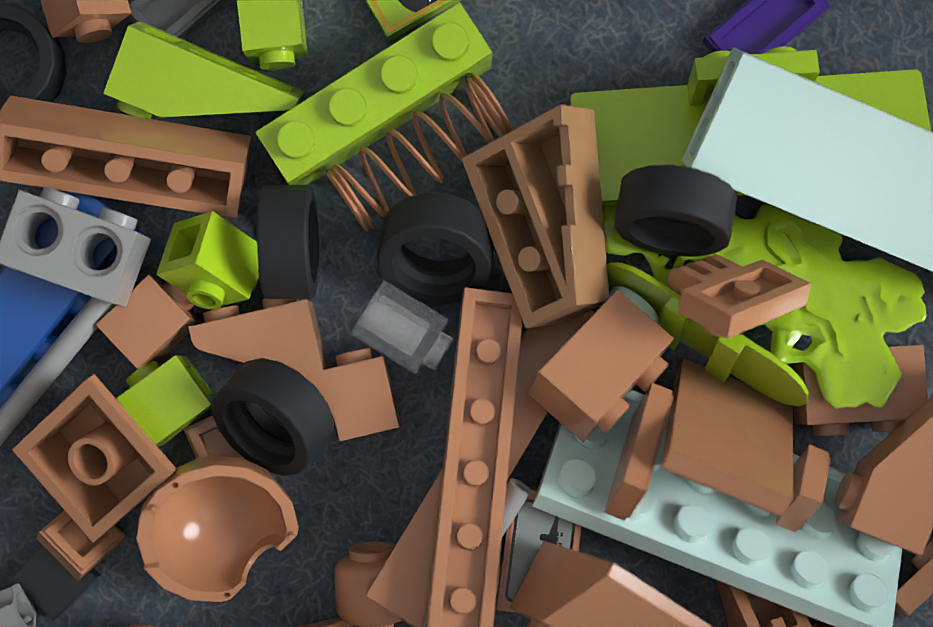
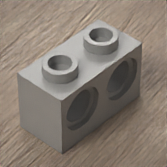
[0,186,151,307]

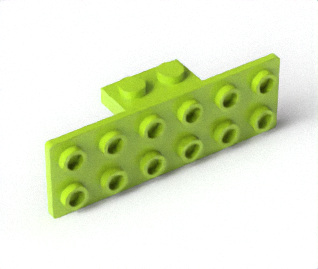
[570,46,931,205]

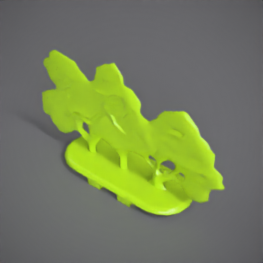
[602,203,927,409]

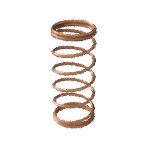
[326,73,513,233]

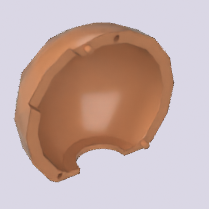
[136,456,299,602]

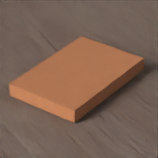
[661,358,793,517]

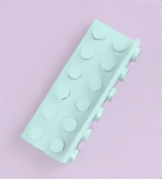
[532,390,902,627]

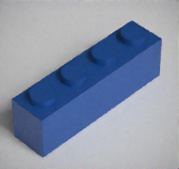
[0,191,143,408]

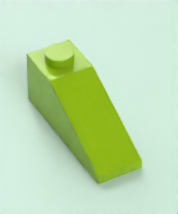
[103,21,304,119]

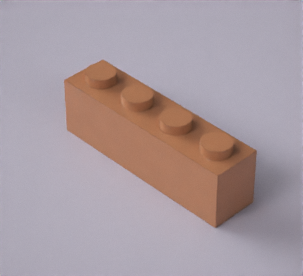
[0,95,251,219]

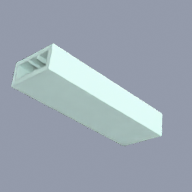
[682,47,933,272]

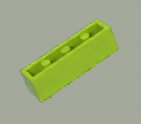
[255,2,493,185]

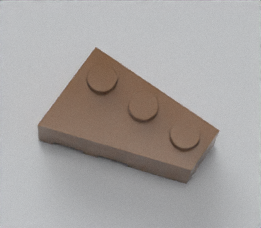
[462,105,609,328]

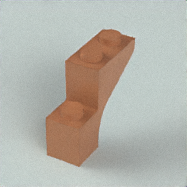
[188,298,402,441]

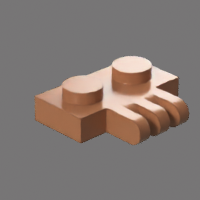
[668,254,811,338]

